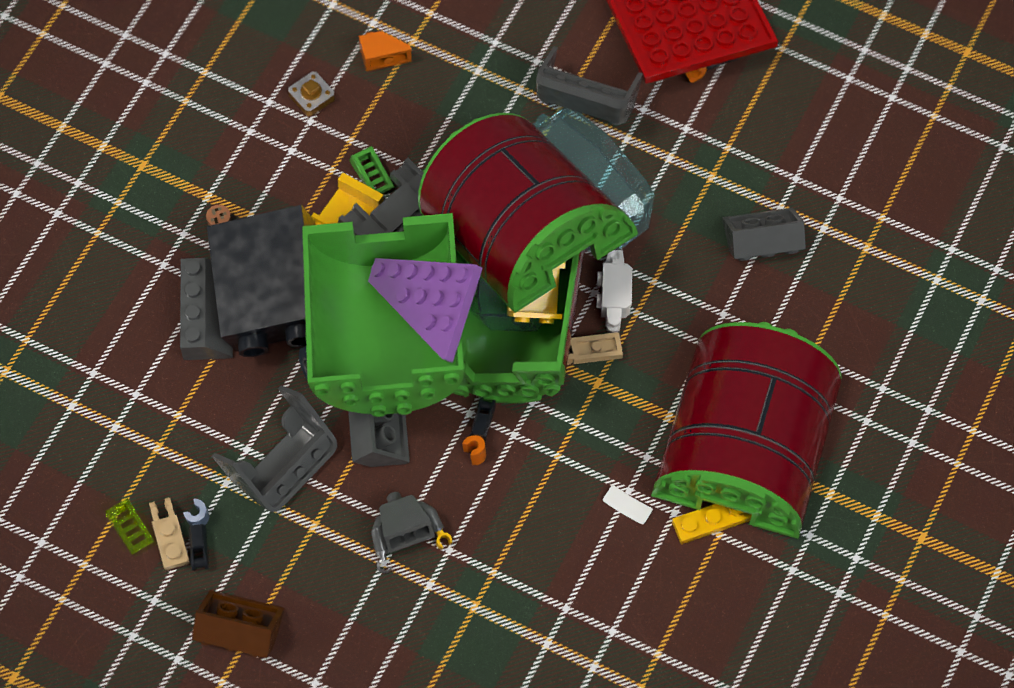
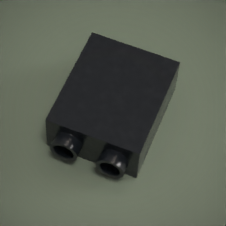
[207,205,316,357]

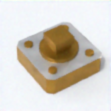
[288,71,335,117]

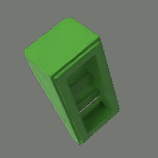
[349,146,394,194]

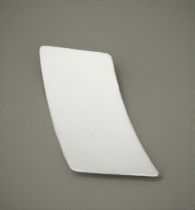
[603,485,653,524]

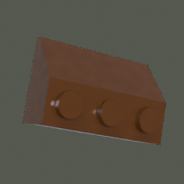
[192,590,285,658]

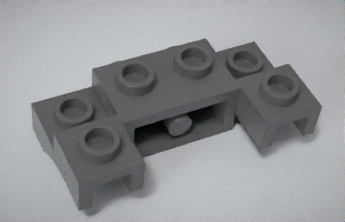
[338,158,424,235]

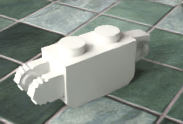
[596,250,632,333]

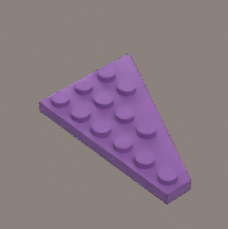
[368,258,483,363]

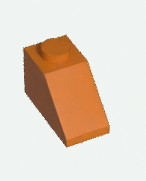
[359,31,412,72]

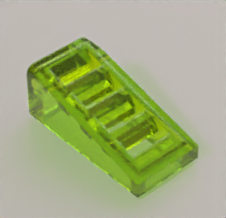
[105,498,154,555]

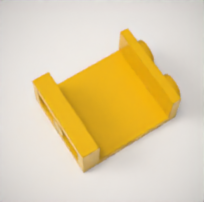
[311,173,384,225]
[507,262,566,324]

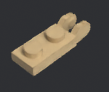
[567,332,623,365]
[149,497,190,571]

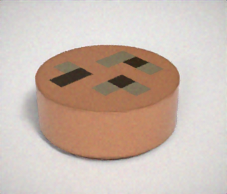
[206,205,231,226]

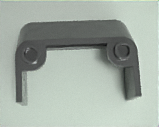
[536,46,643,125]
[212,385,337,512]

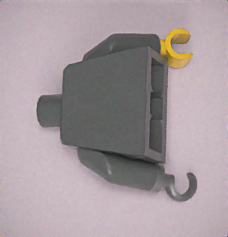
[371,492,452,573]

